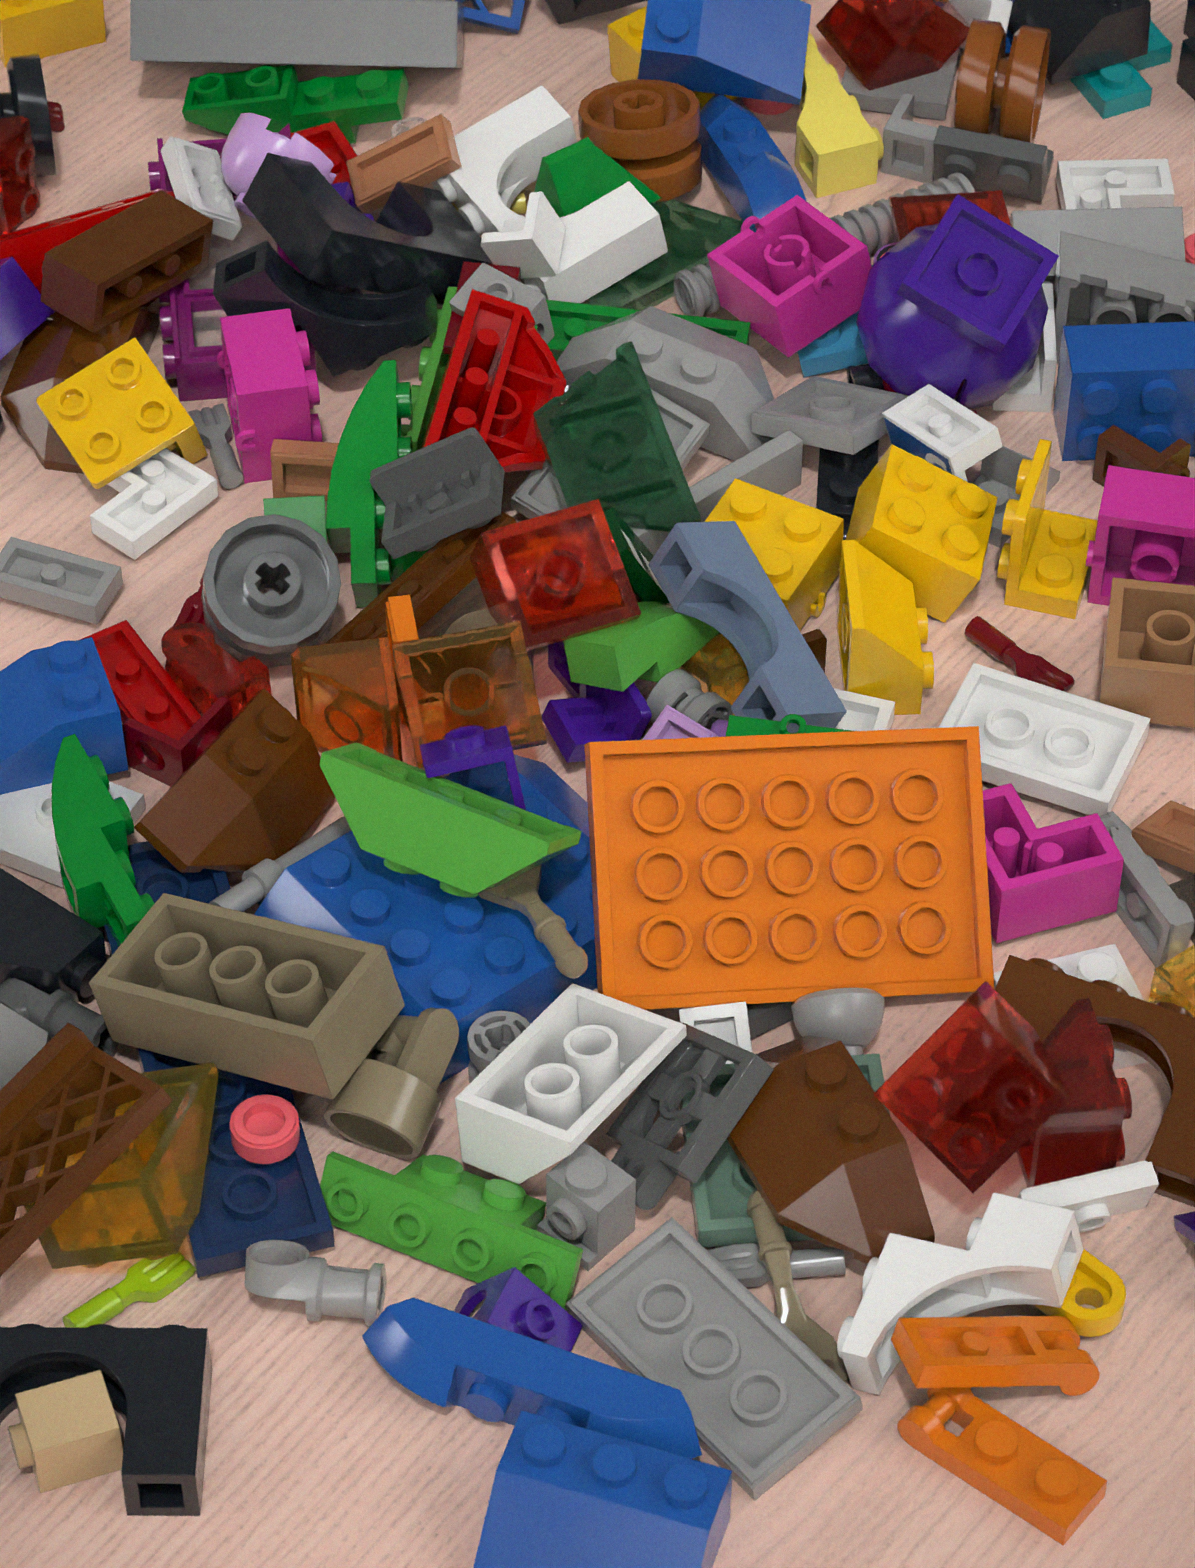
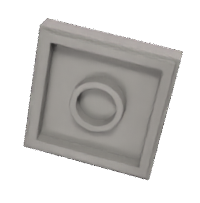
[751,376,909,455]

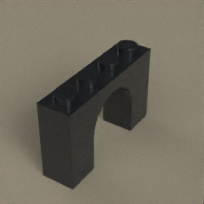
[242,153,493,305]
[0,1324,212,1516]

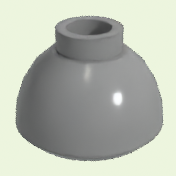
[791,988,884,1055]

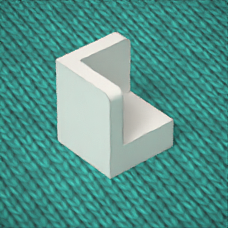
[480,192,565,279]

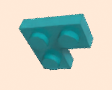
[1069,20,1172,119]

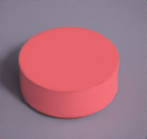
[230,1094,300,1164]

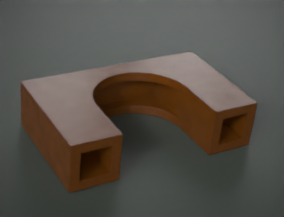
[950,955,1195,1207]

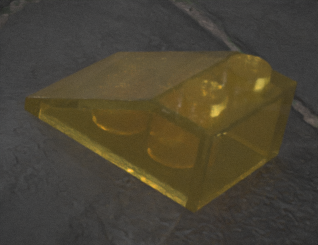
[23,1063,219,1269]

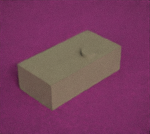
[89,893,405,1100]

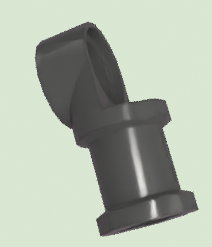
[0,978,119,1057]

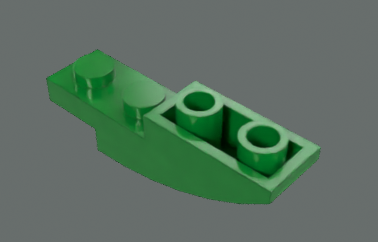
[182,64,409,144]
[326,360,413,608]
[52,734,154,946]

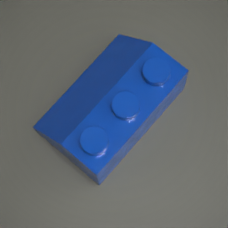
[473,1410,732,1568]

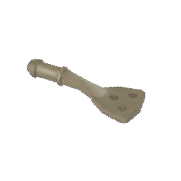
[478,864,588,979]
[747,1189,850,1384]

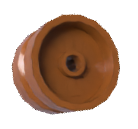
[955,18,1051,143]
[578,79,703,204]

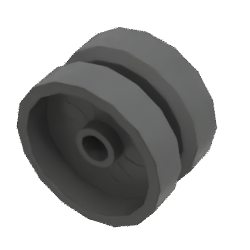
[201,514,341,668]

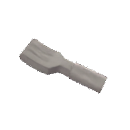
[189,404,243,489]
[708,1243,846,1287]

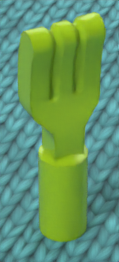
[63,1241,195,1328]

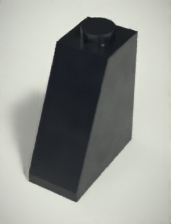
[0,868,107,1001]

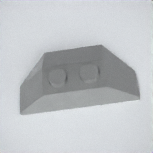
[557,306,774,461]

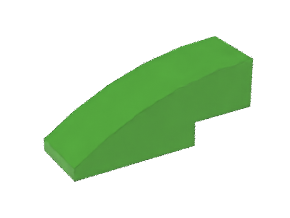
[563,601,720,692]

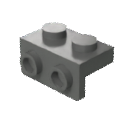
[933,125,1054,202]
[369,428,505,559]

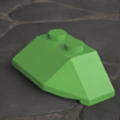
[319,742,582,898]

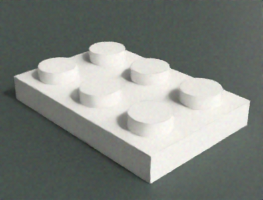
[938,663,1151,816]

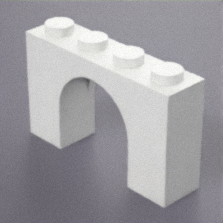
[432,85,668,303]

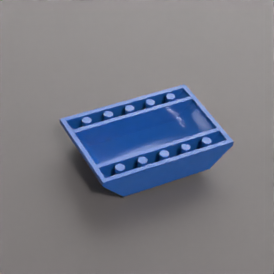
[254,755,597,1084]

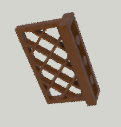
[0,1022,173,1277]

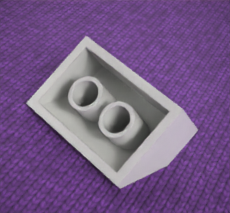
[455,983,687,1184]

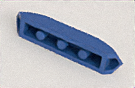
[697,94,806,233]
[362,1298,702,1458]

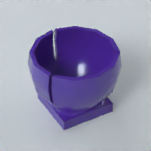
[856,194,1059,410]

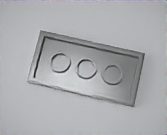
[565,1217,863,1501]

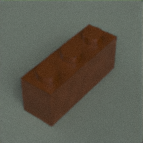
[40,190,213,333]

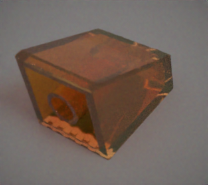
[392,621,547,768]

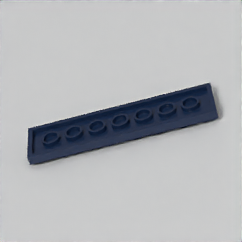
[102,841,334,1277]

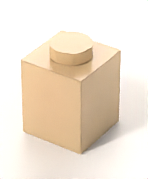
[8,1370,123,1493]

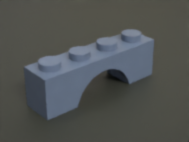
[648,521,847,733]

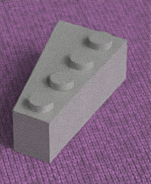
[1053,231,1195,364]

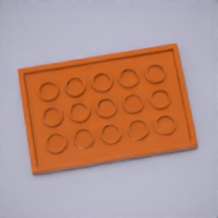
[584,726,994,1010]

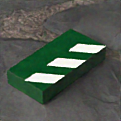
[594,507,671,604]

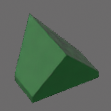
[534,137,661,218]

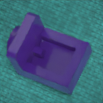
[541,682,652,763]

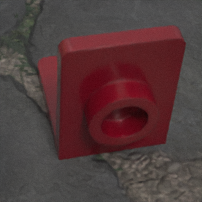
[122,696,233,787]

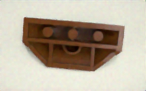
[0,308,160,474]
[133,689,335,873]
[727,1035,935,1265]

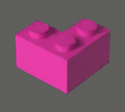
[983,783,1124,943]

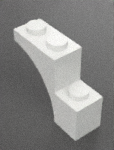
[837,1193,1084,1395]

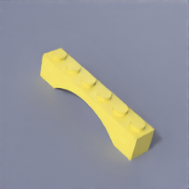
[795,33,884,198]

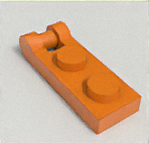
[891,1316,1100,1396]
[897,1387,1107,1546]

